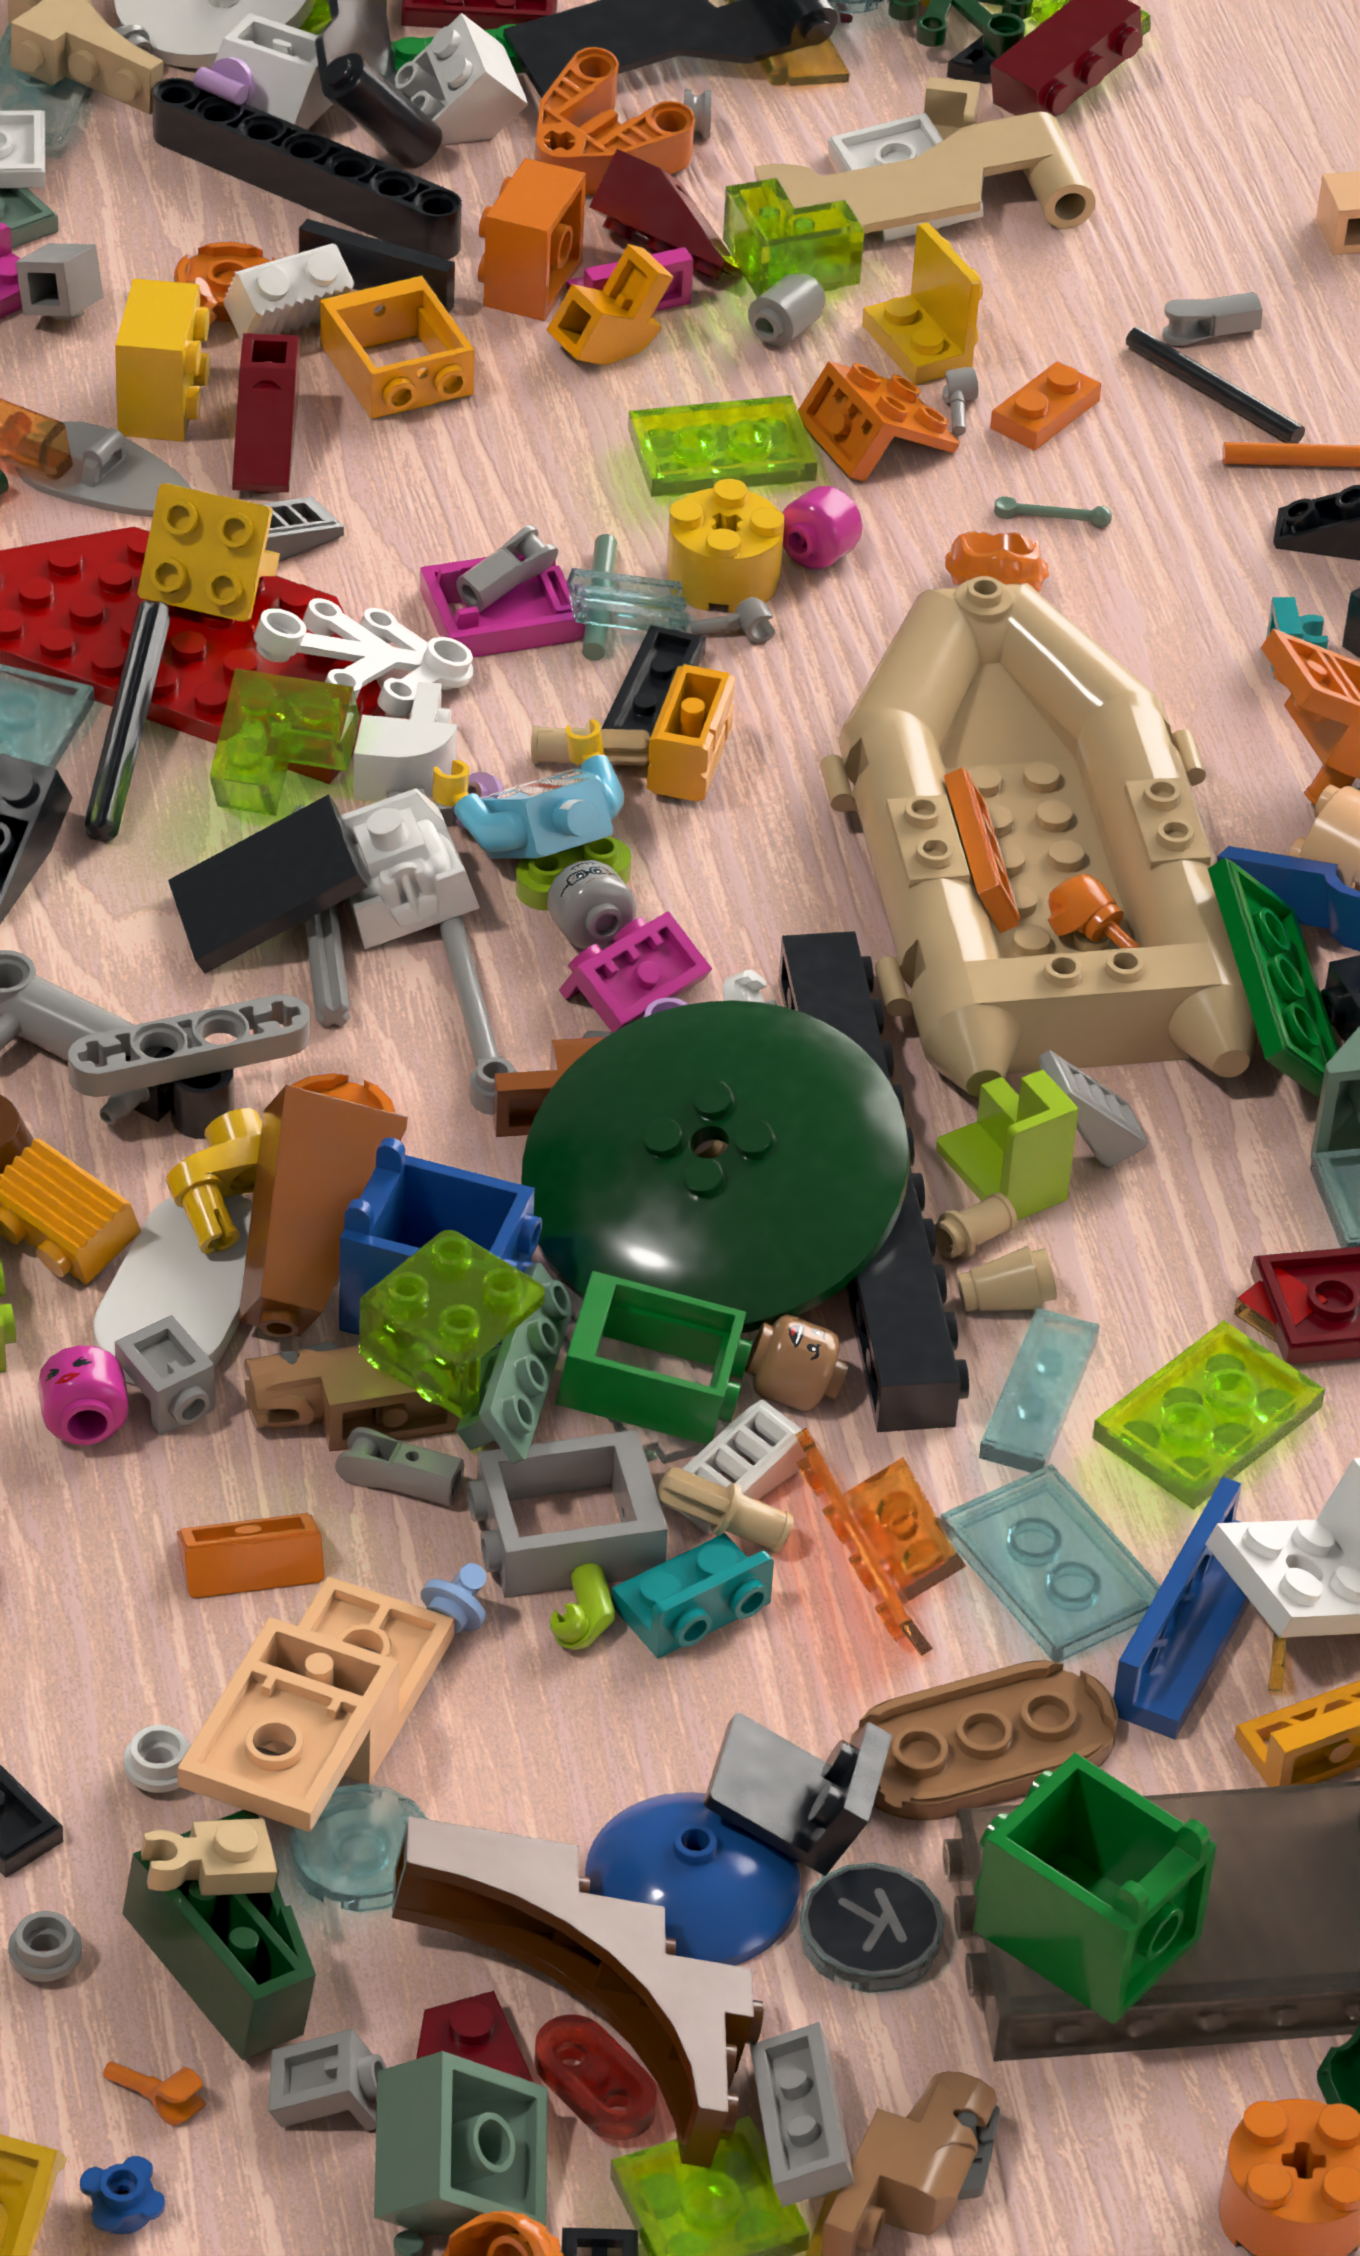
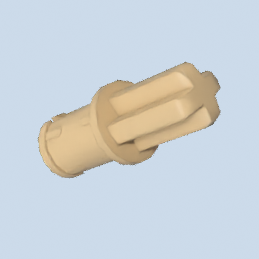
[531,723,650,765]
[658,1467,794,1553]

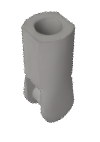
[1162,292,1263,346]
[456,525,559,612]
[335,1427,465,1507]

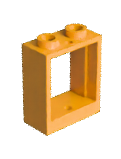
[320,276,475,419]

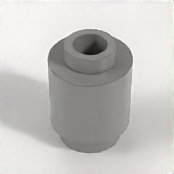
[748,273,825,347]

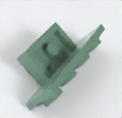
[456,1262,572,1464]

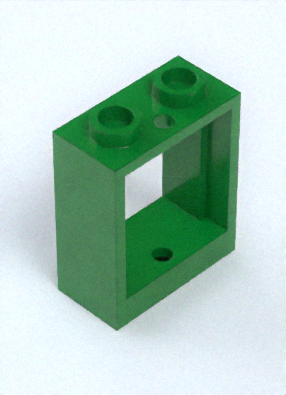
[555,1271,753,1445]

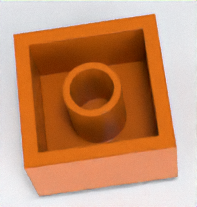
[478,158,586,321]

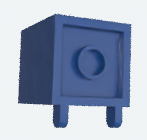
[339,1137,542,1366]

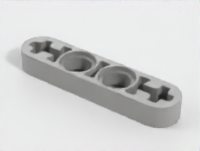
[68,995,310,1097]

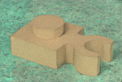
[141,1818,278,1896]

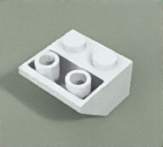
[214,13,333,130]
[395,13,528,145]

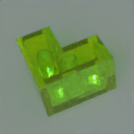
[723,178,864,298]
[209,668,360,816]

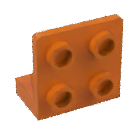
[794,361,960,482]

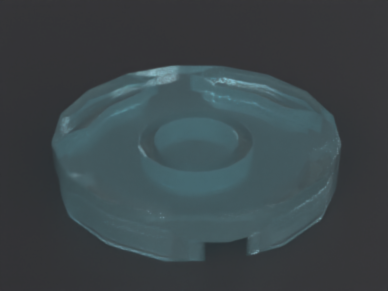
[289,1784,428,1912]

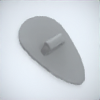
[15,421,191,517]

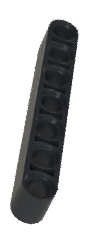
[152,78,462,259]

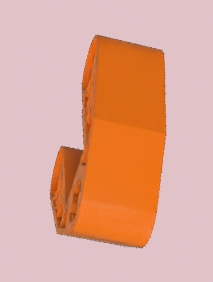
[535,47,695,195]

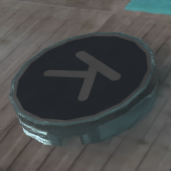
[799,1863,945,1993]

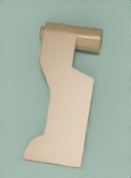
[754,112,1096,249]

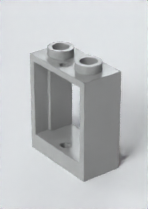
[467,1430,668,1598]

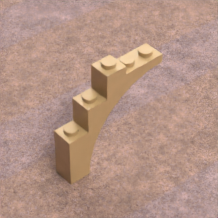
[8,0,164,115]

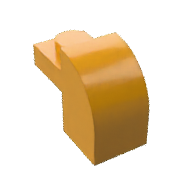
[546,244,674,365]

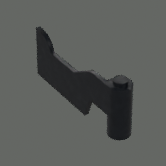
[315,0,442,169]
[503,0,838,99]

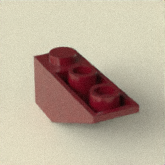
[589,149,744,281]
[232,333,299,494]

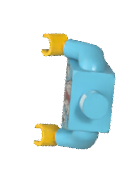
[432,719,624,858]

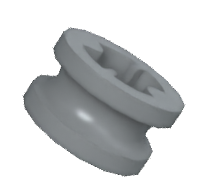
[684,89,711,138]

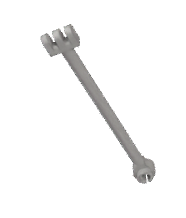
[387,788,517,1115]

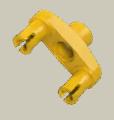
[165,1108,262,1254]

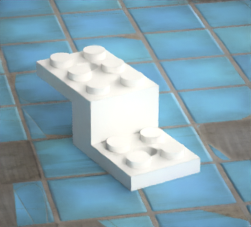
[1205,1458,1360,1638]

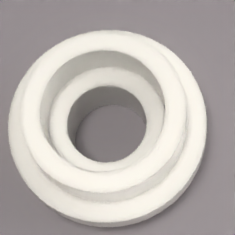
[123,1725,191,1793]

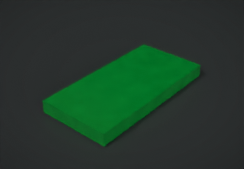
[1207,858,1339,1099]

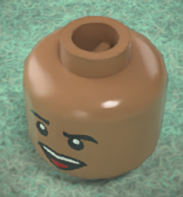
[745,1315,848,1412]

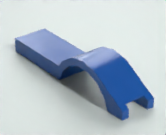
[1217,846,1360,951]

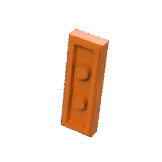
[943,767,1021,933]

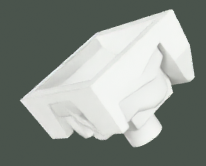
[341,788,480,950]

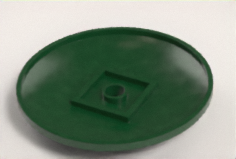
[521,1000,910,1334]

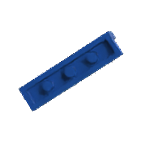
[1113,1477,1251,1740]

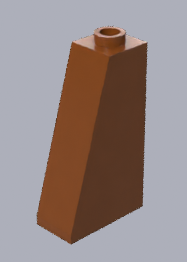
[238,1085,408,1337]

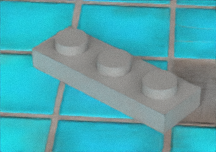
[750,2022,855,2207]

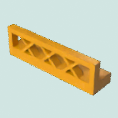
[1234,1680,1360,1798]

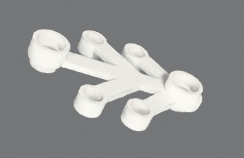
[254,598,473,717]

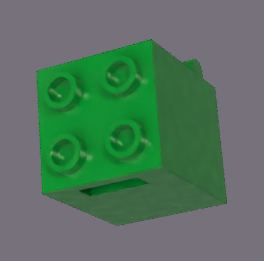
[973,1752,1217,2025]

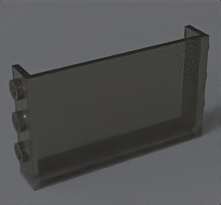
[942,1781,1360,2062]

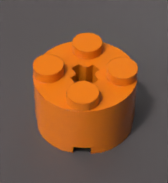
[1218,2099,1360,2256]

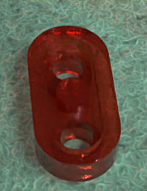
[534,2014,657,2140]

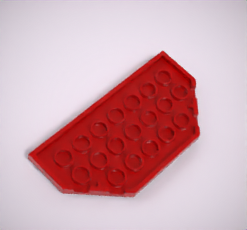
[0,526,385,784]

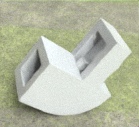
[354,681,458,801]

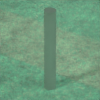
[582,534,618,661]

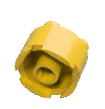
[666,479,785,613]

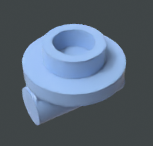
[420,1563,486,1633]

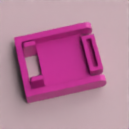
[420,554,585,658]

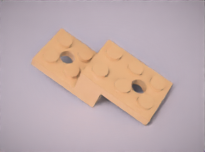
[177,1576,455,1832]

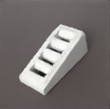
[680,1400,806,1535]

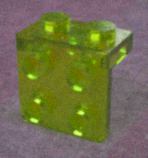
[359,1230,545,1419]

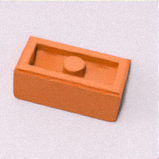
[176,1513,325,1598]

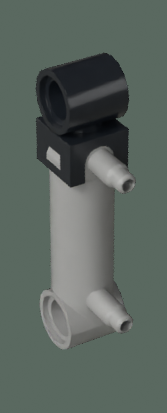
[0,950,234,1139]

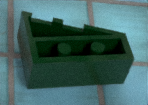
[122,1809,316,2061]

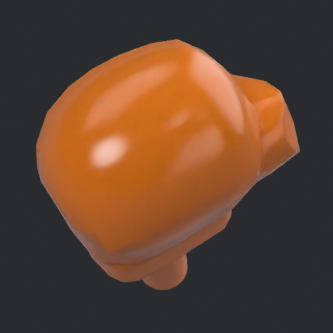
[1047,874,1141,948]

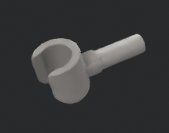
[942,367,979,436]
[690,597,775,643]

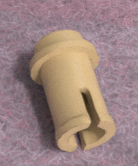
[934,1192,1017,1260]

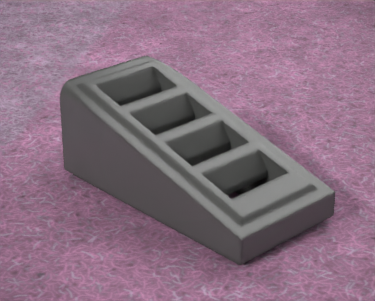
[261,497,344,562]

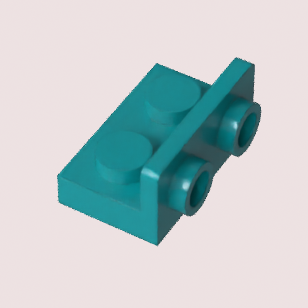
[611,1533,774,1659]

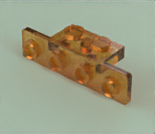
[795,1427,966,1656]

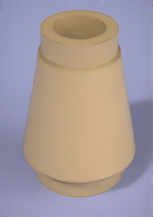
[957,1246,1057,1312]

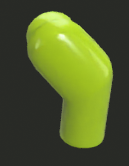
[549,1563,616,1650]

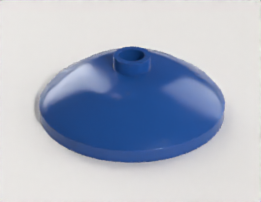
[585,1792,800,1966]

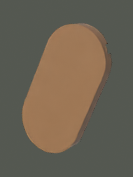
[850,1660,1118,1820]

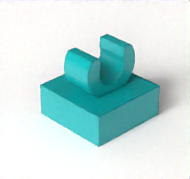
[1266,597,1329,679]

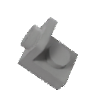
[115,1315,215,1435]
[268,2029,387,2131]

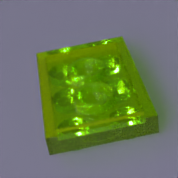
[628,395,817,497]
[1092,1320,1325,1510]

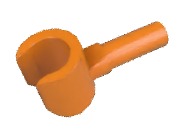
[103,2061,206,2126]

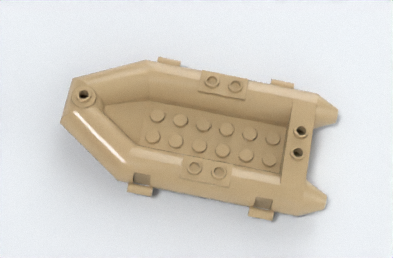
[820,576,1259,1097]

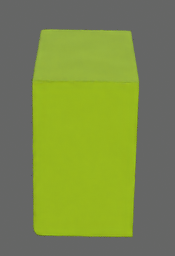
[936,1069,1079,1221]

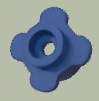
[80,2156,165,2234]

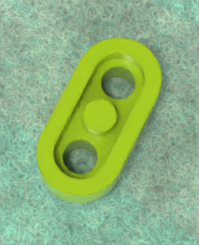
[516,836,631,911]

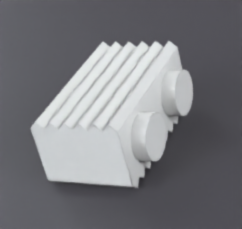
[223,243,354,342]

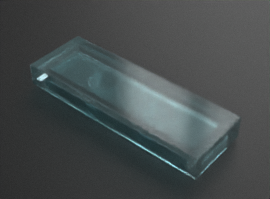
[979,1308,1100,1476]

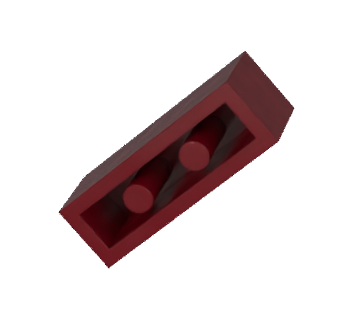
[990,0,1143,117]

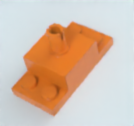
[1261,629,1360,805]

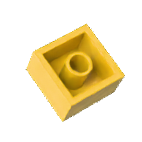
[115,278,210,442]

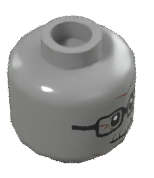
[547,860,637,950]

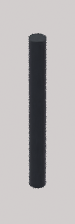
[1126,327,1305,444]

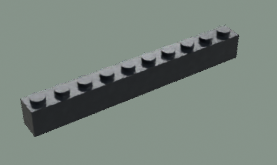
[778,931,969,1432]

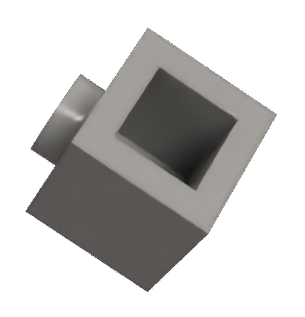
[16,243,103,320]

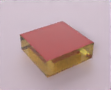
[1234,1268,1328,1343]

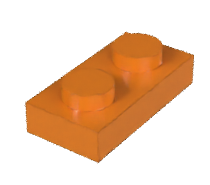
[990,361,1102,451]

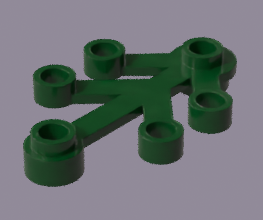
[888,0,1033,59]

